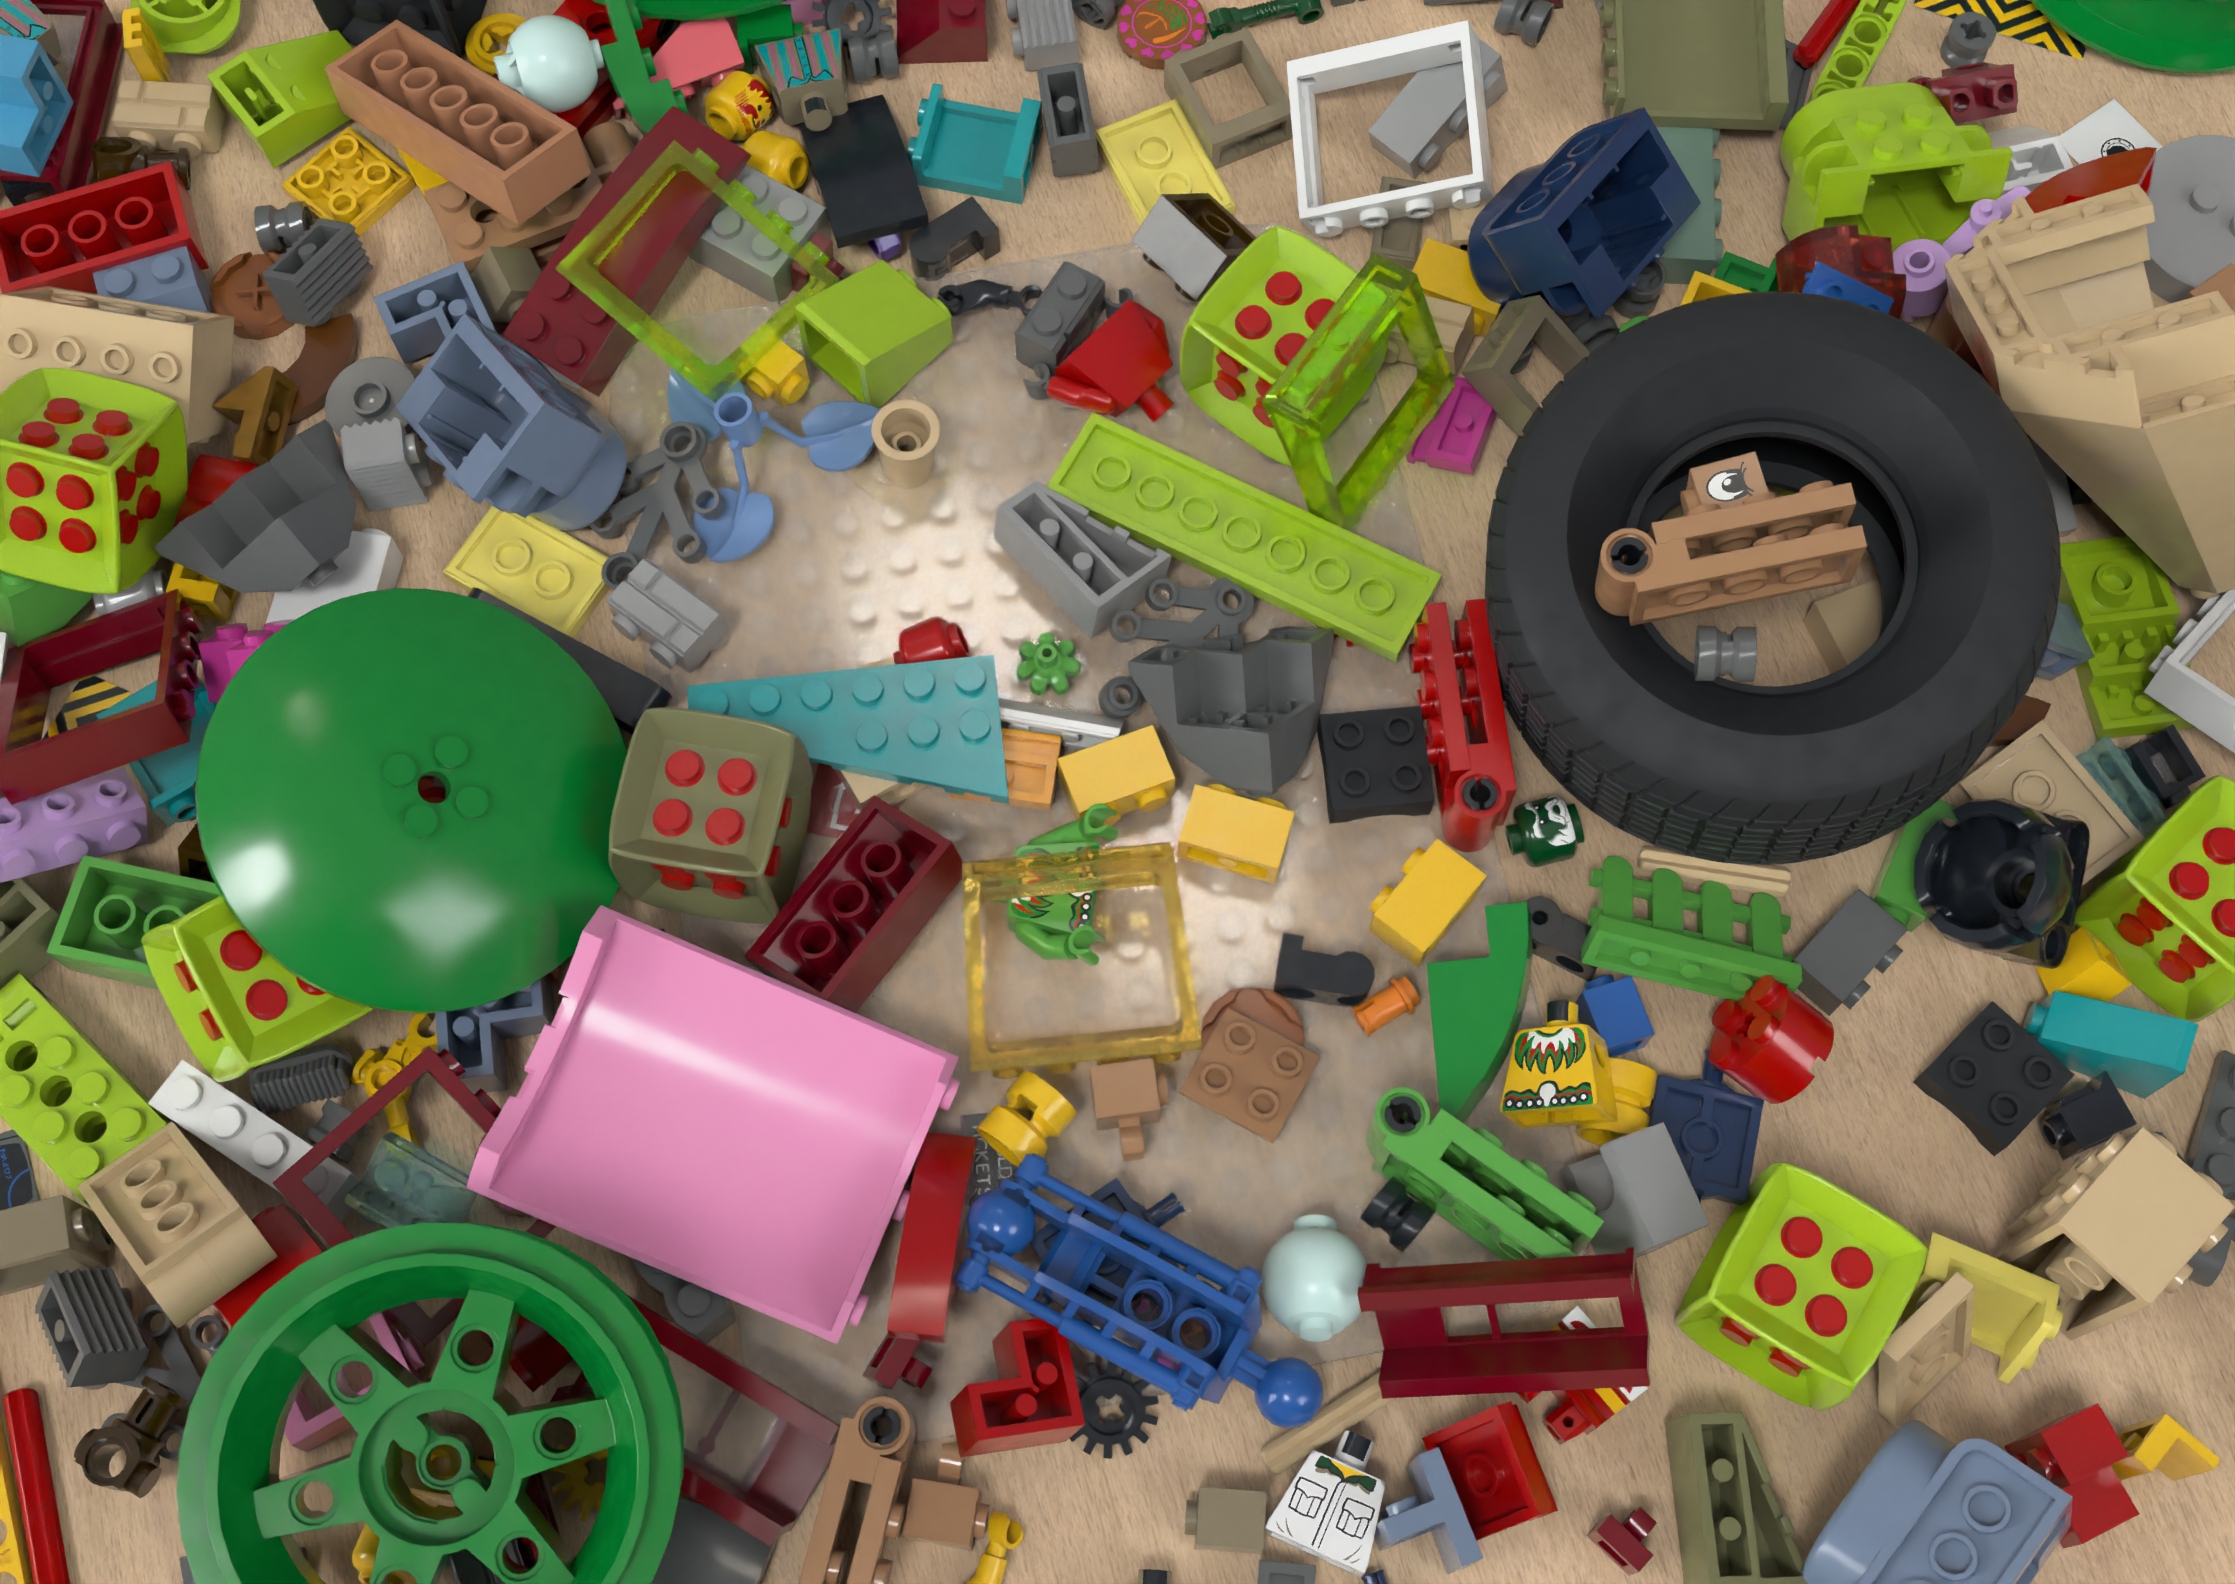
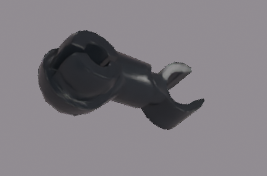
[937,279,1042,317]

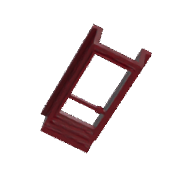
[1357,1247,1650,1399]

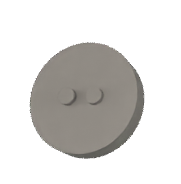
[2144,135,2235,303]

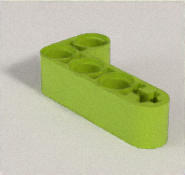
[1807,0,1907,103]

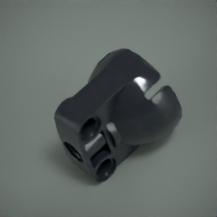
[1914,798,2090,969]

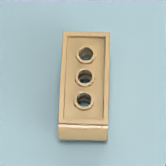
[77,1121,278,1329]

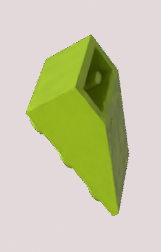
[206,30,353,169]

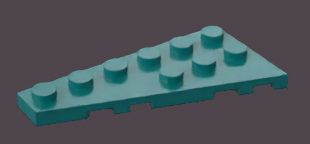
[687,654,1009,804]

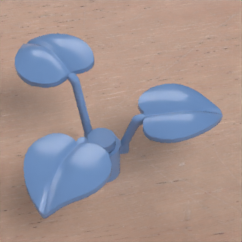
[667,368,880,563]

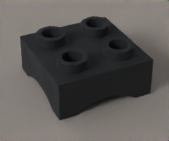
[1317,706,1435,824]
[1913,1001,2075,1156]

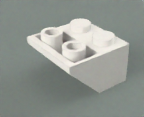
[1988,124,2073,196]

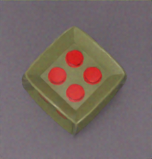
[608,707,813,924]

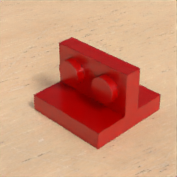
[1422,1401,1558,1541]

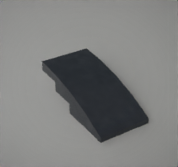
[797,94,929,249]

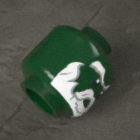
[1505,796,1584,867]

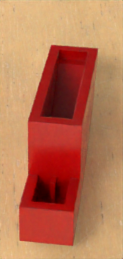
[2025,147,2157,214]
[887,1132,978,1343]

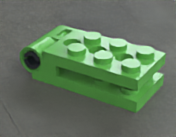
[1365,1087,1604,1261]

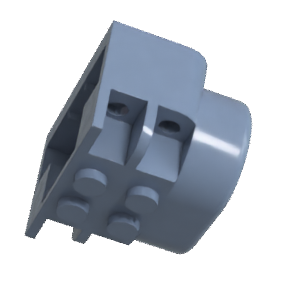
[396,313,627,531]
[1802,1420,2073,1584]

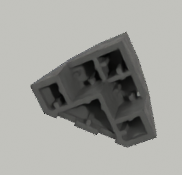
[154,419,357,593]
[1128,626,1334,796]

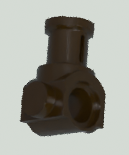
[90,137,191,190]
[74,1376,189,1498]

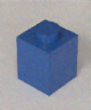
[1575,975,1655,1058]

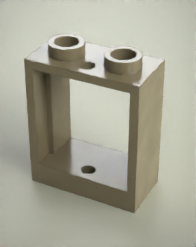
[1164,27,1293,169]
[1461,295,1590,436]
[0,1195,113,1296]

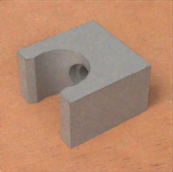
[1559,1122,1710,1258]

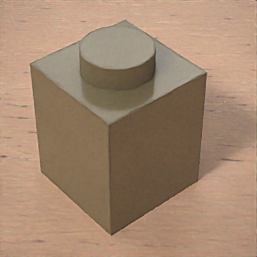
[470,246,542,322]
[1185,1486,1267,1554]

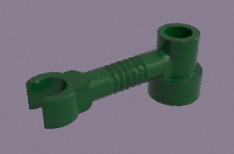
[1207,0,1324,40]

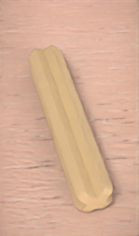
[1637,846,1791,897]
[1260,1372,1396,1475]

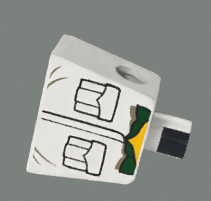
[1265,1430,1385,1577]

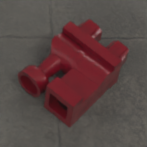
[1907,62,2018,124]

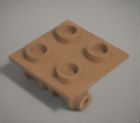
[1178,1007,1321,1144]

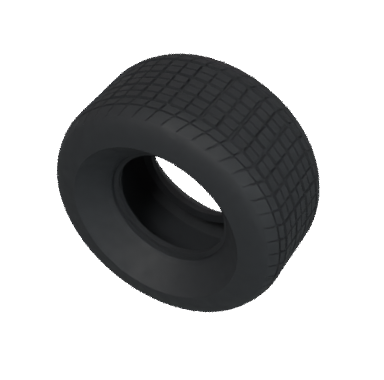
[1485,292,2061,865]

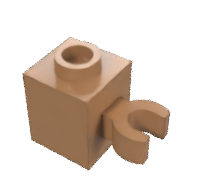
[1089,1058,1169,1162]
[902,1443,990,1551]

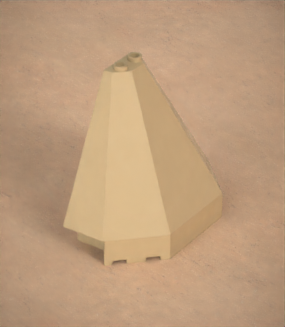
[1944,183,2235,599]

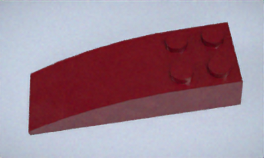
[502,106,752,397]

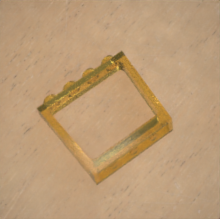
[962,842,1203,1079]

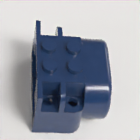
[1468,107,1701,318]

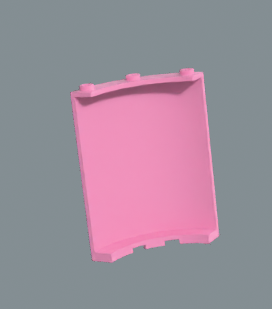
[466,905,961,1344]

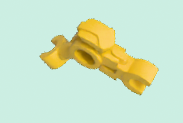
[351,1014,438,1161]

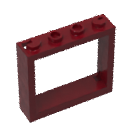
[0,589,205,805]
[272,1046,557,1347]

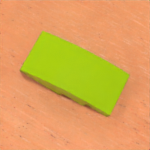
[2059,536,2196,740]

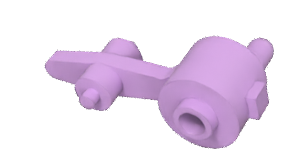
[1885,186,2030,322]

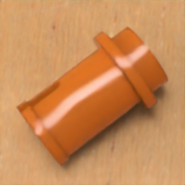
[1350,976,1421,1037]

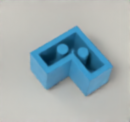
[0,34,74,177]

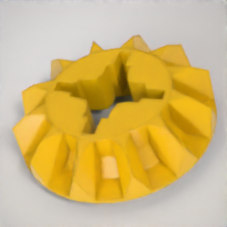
[465,13,527,77]

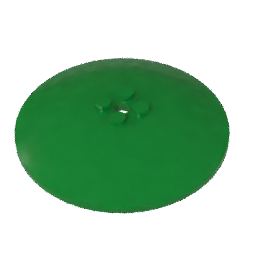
[195,588,627,1014]

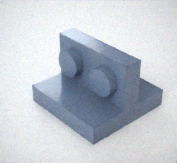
[1374,1447,1483,1574]

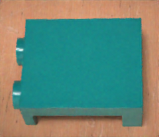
[907,83,1043,205]
[96,675,217,827]

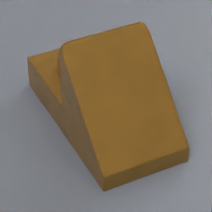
[212,366,298,466]

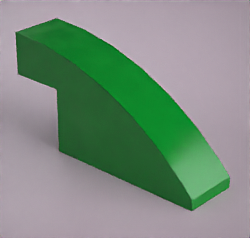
[1427,901,1533,1123]

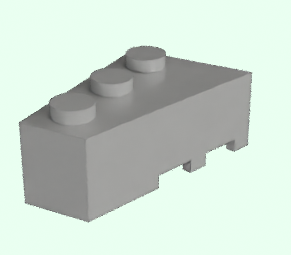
[1368,38,1508,179]
[993,481,1172,639]

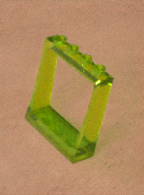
[555,140,840,403]
[1261,253,1456,531]

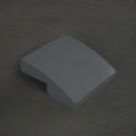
[651,1497,778,1584]

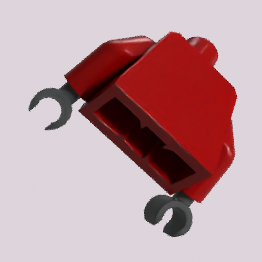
[1023,287,1174,423]

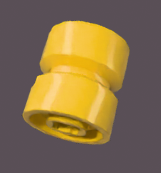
[1576,1057,1657,1146]
[976,1071,1077,1168]

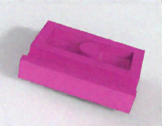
[1405,374,1497,475]

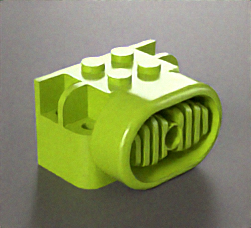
[1780,82,2013,270]

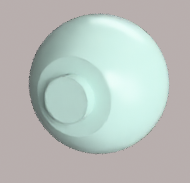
[493,15,604,113]
[1261,1215,1367,1342]

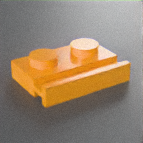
[950,728,1062,811]

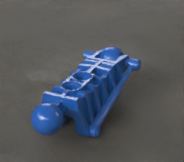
[953,1153,1324,1429]

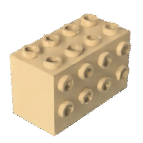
[0,286,234,449]
[1993,1127,2235,1341]

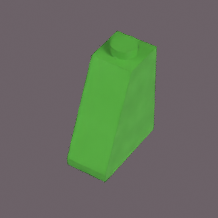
[1869,799,1958,932]

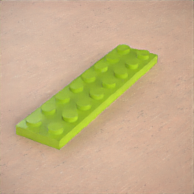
[1046,412,1442,663]

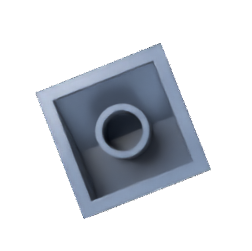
[93,246,213,313]

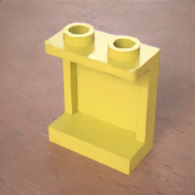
[1899,1232,2063,1384]

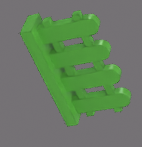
[1581,856,1802,1001]

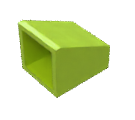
[795,259,953,409]

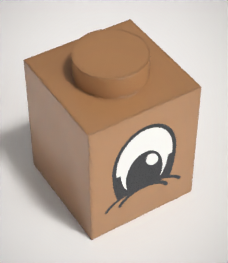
[1680,451,1769,516]

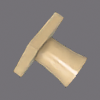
[840,399,974,529]

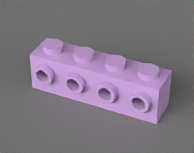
[0,768,148,883]

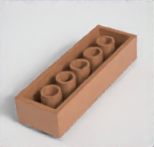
[324,20,591,225]

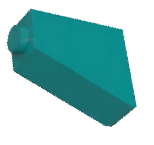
[2022,991,2198,1099]

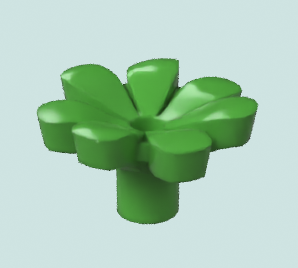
[1016,633,1081,695]

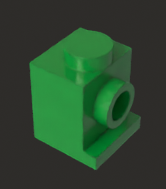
[736,4,804,74]

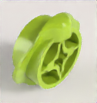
[129,0,241,55]

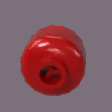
[892,615,971,664]

